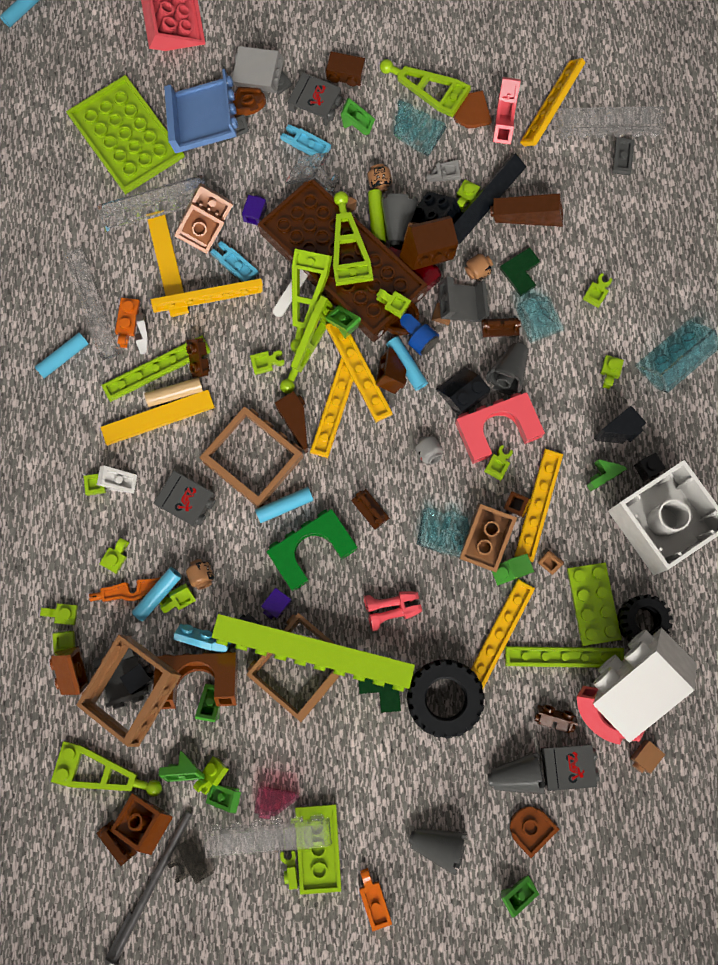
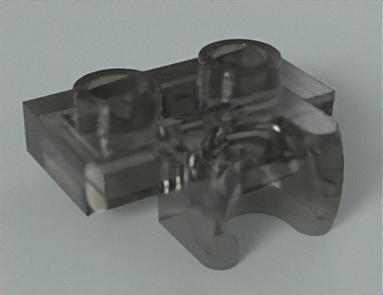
[167,835,214,884]

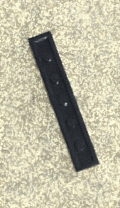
[453,153,526,244]

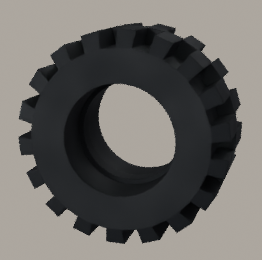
[617,594,673,642]

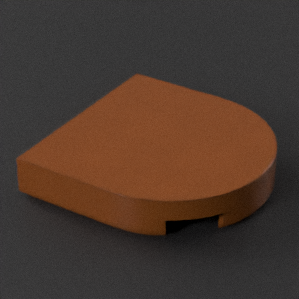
[233,87,266,116]
[453,90,492,128]
[510,806,560,858]

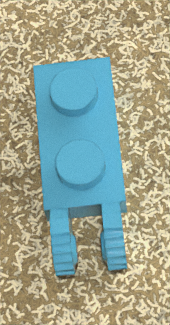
[280,125,331,162]
[210,241,259,282]
[173,624,231,653]

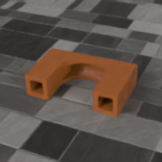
[153,651,238,709]

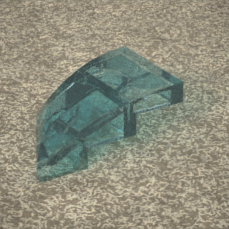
[393,100,447,156]
[416,507,469,557]

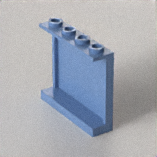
[164,69,238,153]

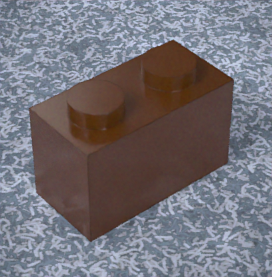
[326,51,365,86]

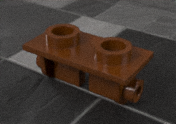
[481,318,521,338]
[186,338,210,377]
[351,489,390,530]
[534,705,578,733]
[96,820,137,866]

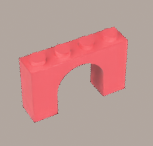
[455,392,545,464]

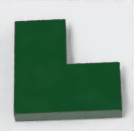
[499,247,540,297]
[358,678,401,713]

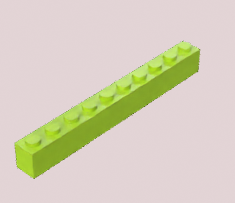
[211,614,415,692]

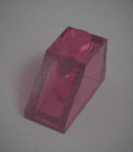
[254,786,300,819]

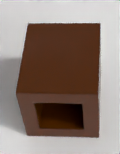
[504,491,531,518]

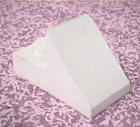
[97,466,137,493]

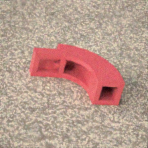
[493,77,521,145]
[577,686,645,745]

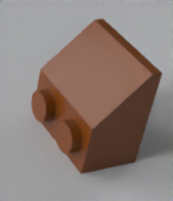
[50,646,88,695]
[110,793,173,855]

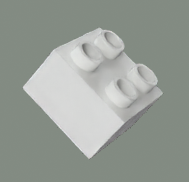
[608,460,718,575]
[593,627,697,743]

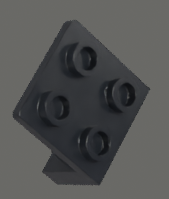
[412,192,462,223]

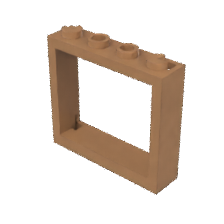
[199,406,303,508]
[246,613,340,722]
[76,634,181,747]

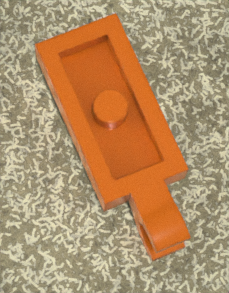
[115,298,140,348]
[359,868,392,931]

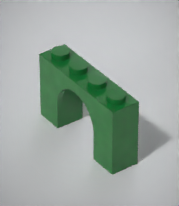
[266,509,358,592]

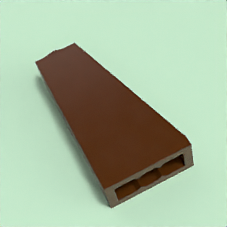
[490,193,563,227]

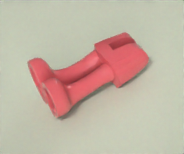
[364,591,422,632]

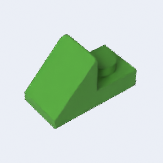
[341,98,375,135]
[325,305,361,339]
[587,460,626,491]
[492,554,534,586]
[195,684,220,722]
[158,751,205,782]
[206,784,241,813]
[501,875,539,918]

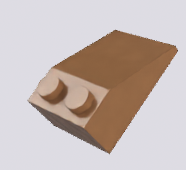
[459,503,517,572]

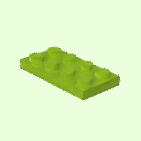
[567,562,622,646]
[295,804,341,895]

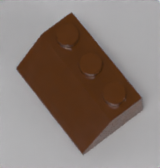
[399,216,458,270]

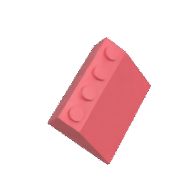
[141,0,205,51]

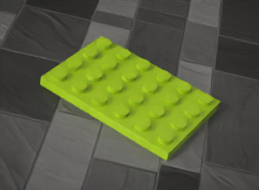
[66,75,185,195]

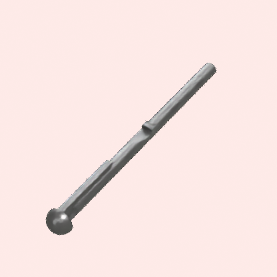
[104,810,192,965]

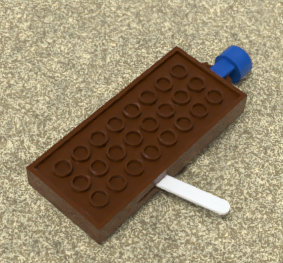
[258,177,439,355]

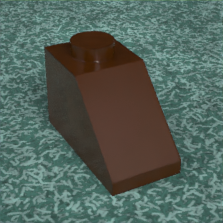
[376,347,407,394]

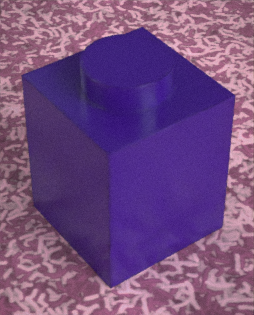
[242,195,267,225]
[261,587,292,620]

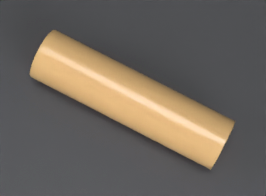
[144,377,203,407]

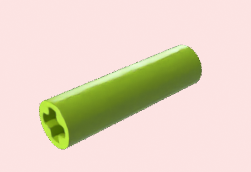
[368,189,386,244]

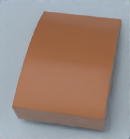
[174,183,233,254]

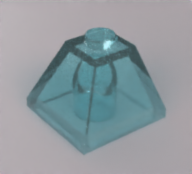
[516,297,564,343]

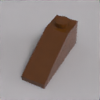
[275,391,308,454]

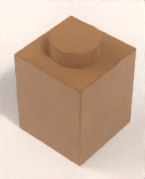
[630,740,666,774]

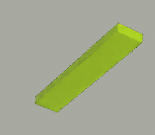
[101,335,211,402]
[505,646,624,668]

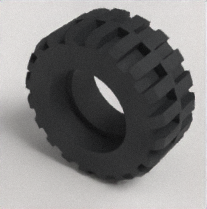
[407,659,485,739]

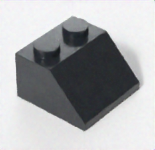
[436,367,491,416]
[594,406,646,444]

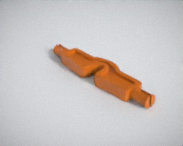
[89,577,178,602]

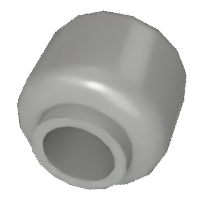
[415,436,444,465]

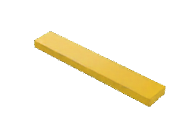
[520,58,586,147]
[147,212,189,317]
[150,278,263,313]
[325,323,393,423]
[310,358,353,458]
[100,390,215,446]
[514,449,563,563]
[471,579,535,689]

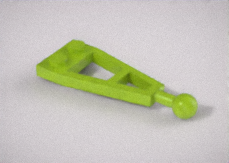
[379,59,471,118]
[333,191,373,286]
[290,249,332,353]
[280,296,335,394]
[51,741,162,797]

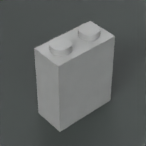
[231,46,284,93]

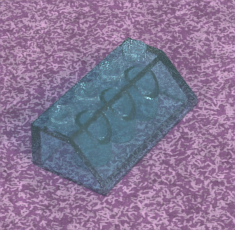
[635,320,718,393]

